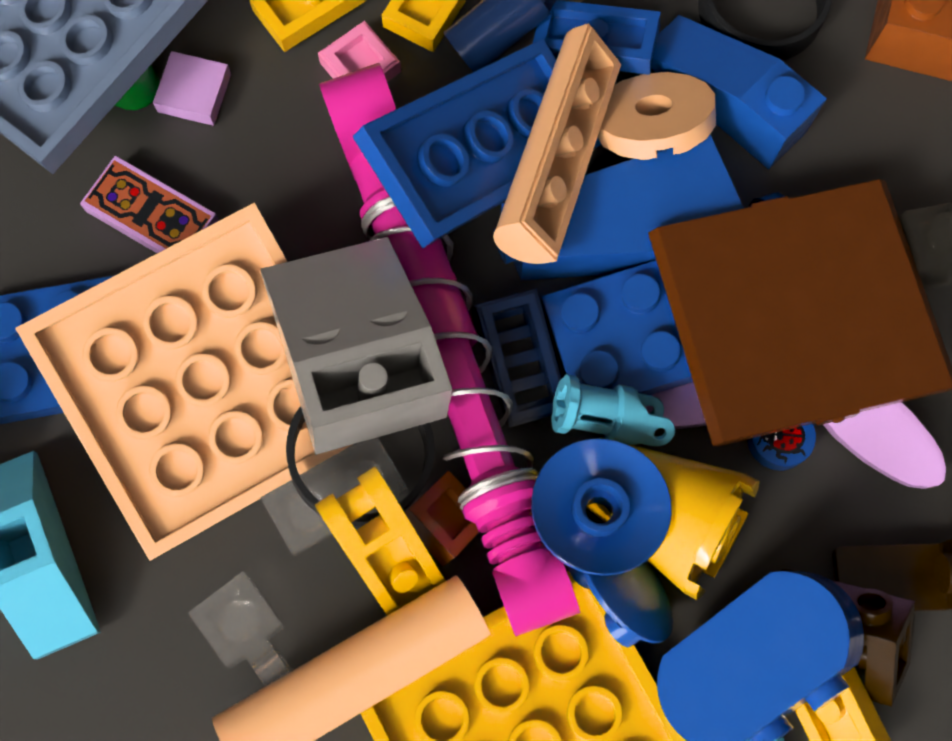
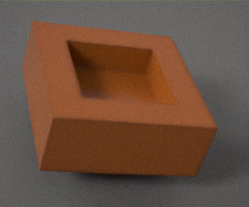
[404,470,479,566]

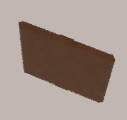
[648,179,952,446]

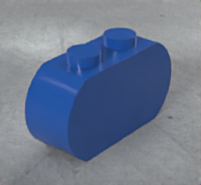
[657,571,864,741]

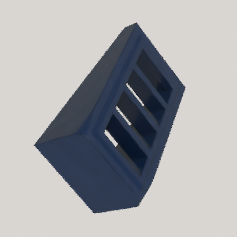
[471,288,561,427]

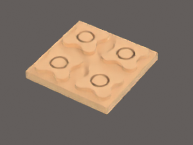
[15,202,360,561]

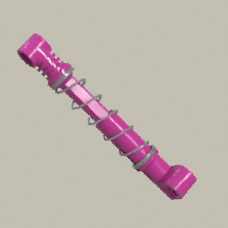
[319,63,581,637]

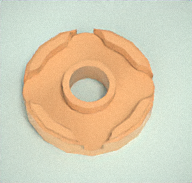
[598,72,716,160]

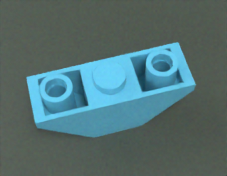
[0,451,101,660]

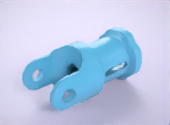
[551,374,675,446]

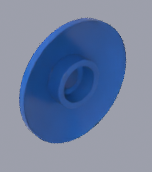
[531,439,671,576]

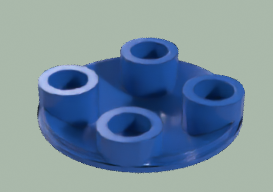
[567,561,673,647]

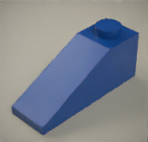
[651,15,827,170]

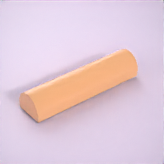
[493,23,621,264]
[212,575,491,741]

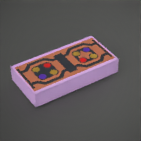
[80,156,219,253]

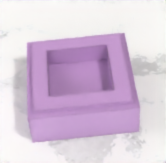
[153,51,231,126]

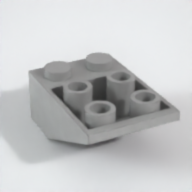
[261,237,453,455]

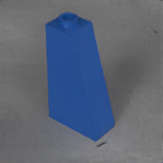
[493,135,744,280]

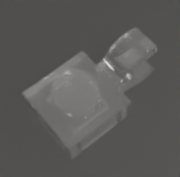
[188,571,293,686]

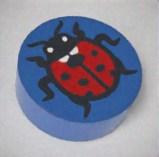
[747,424,816,471]

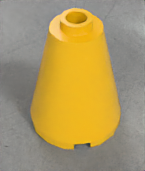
[587,437,760,600]

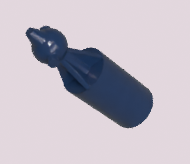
[443,0,556,72]

